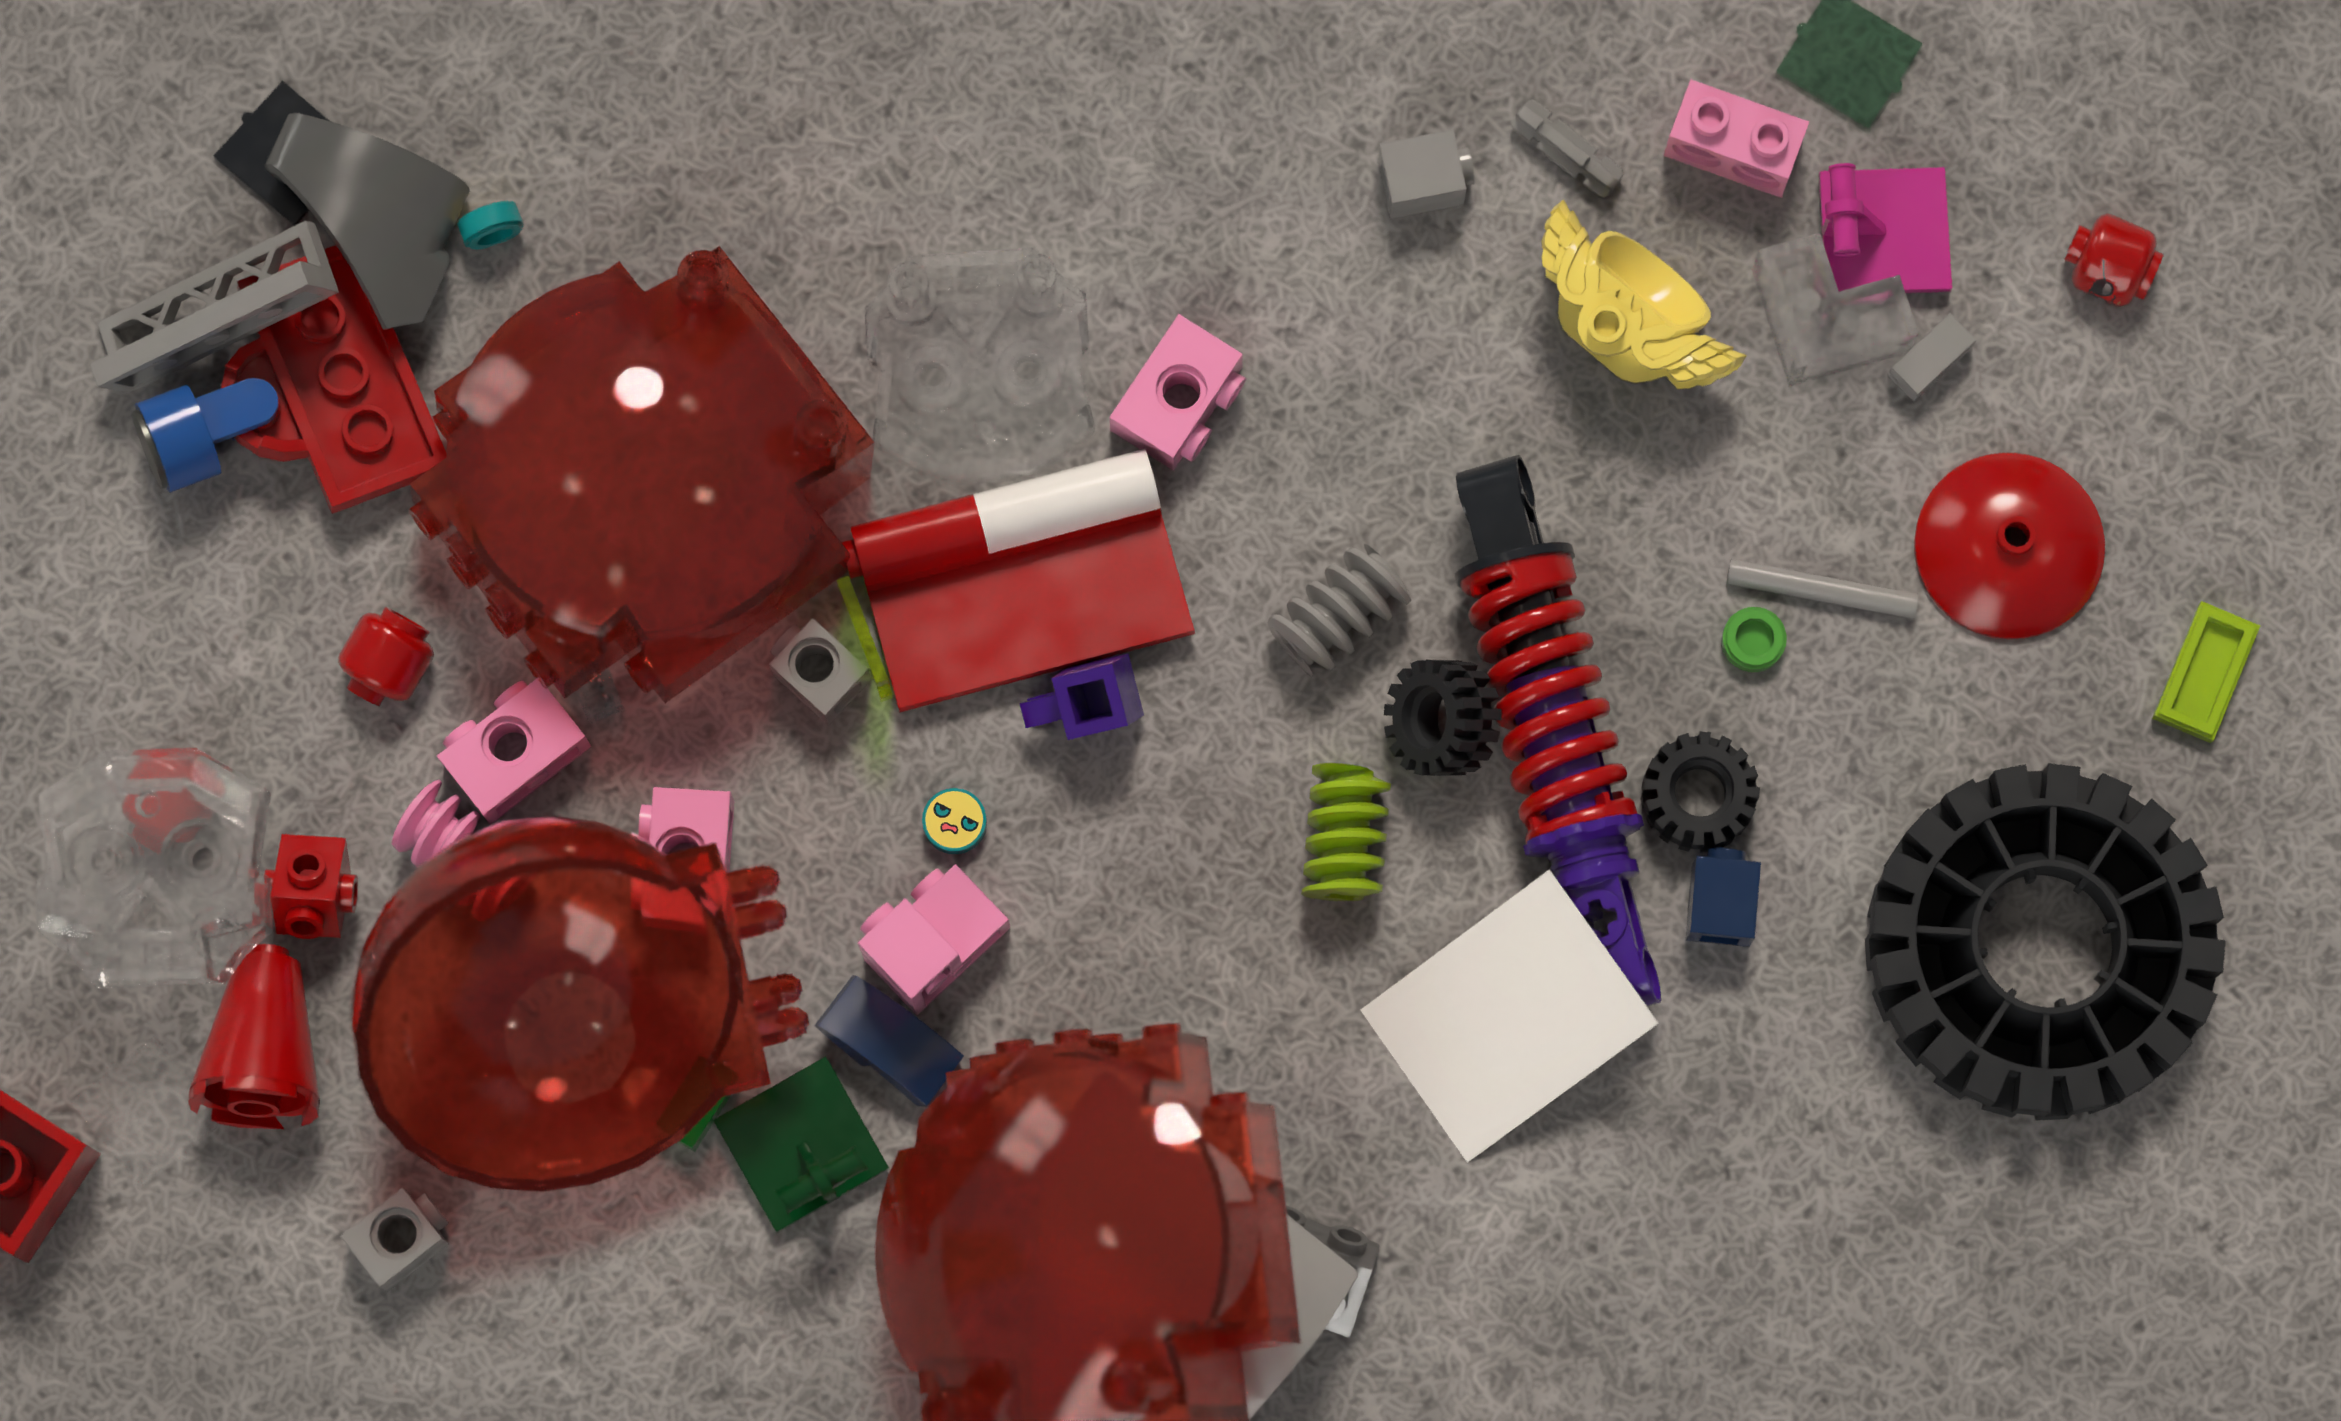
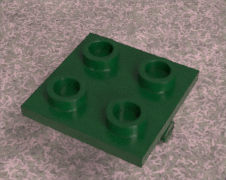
[713,1056,890,1233]

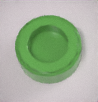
[1722,607,1787,672]

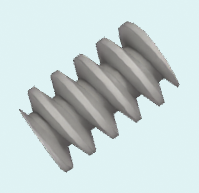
[1268,544,1412,677]

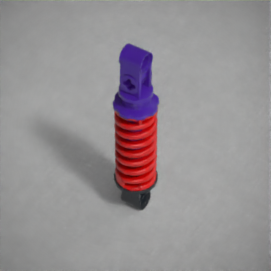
[1455,455,1661,1006]

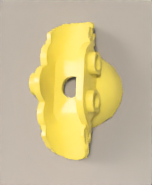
[1541,199,1747,389]

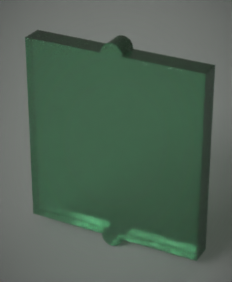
[1775,0,1923,129]

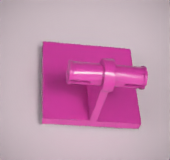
[1818,163,1952,296]

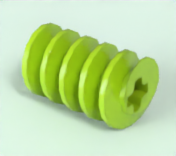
[1301,763,1391,901]

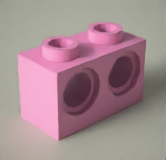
[1664,79,1809,198]

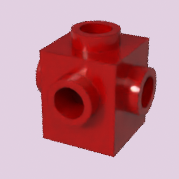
[262,834,358,939]

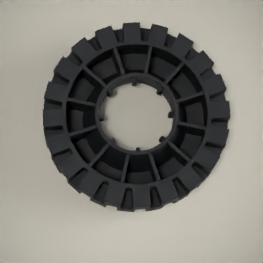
[1865,763,2226,1121]

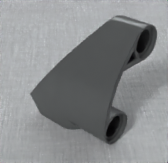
[265,113,470,330]

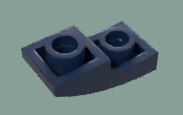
[814,975,964,1107]

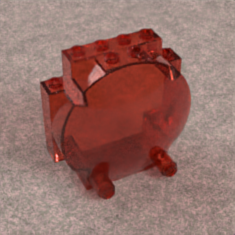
[408,246,875,704]
[875,1023,1301,1421]

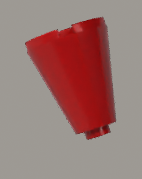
[188,944,320,1129]

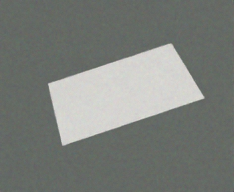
[1361,869,1659,1163]

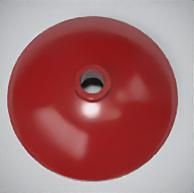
[1914,453,2105,639]

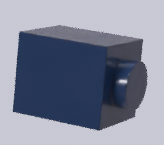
[1685,848,1761,947]

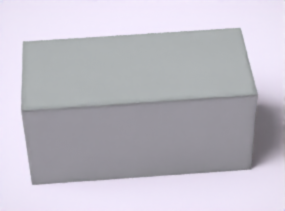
[1888,313,1977,402]

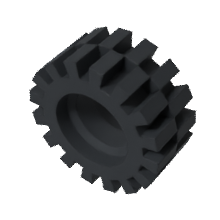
[1384,659,1501,776]
[1641,731,1760,853]

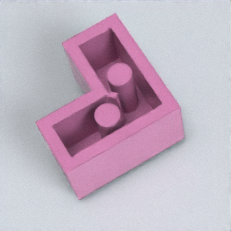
[858,864,1010,1015]

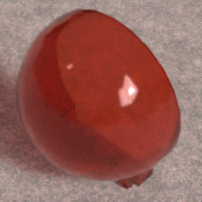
[350,815,810,1192]

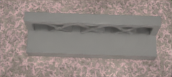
[90,220,339,393]

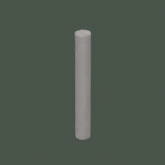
[1726,559,1919,619]

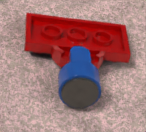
[131,245,451,514]

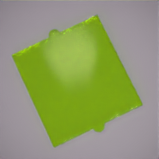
[836,576,893,702]

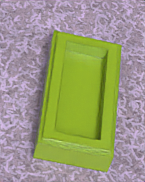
[2152,601,2260,743]

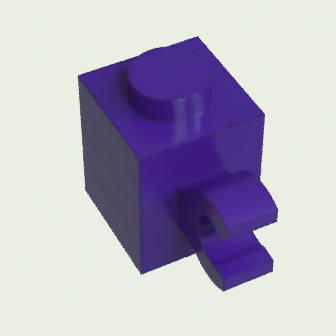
[1019,654,1144,740]

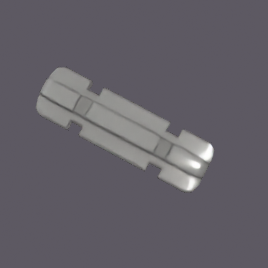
[1511,100,1624,198]

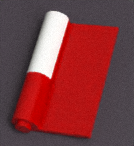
[841,449,1195,712]

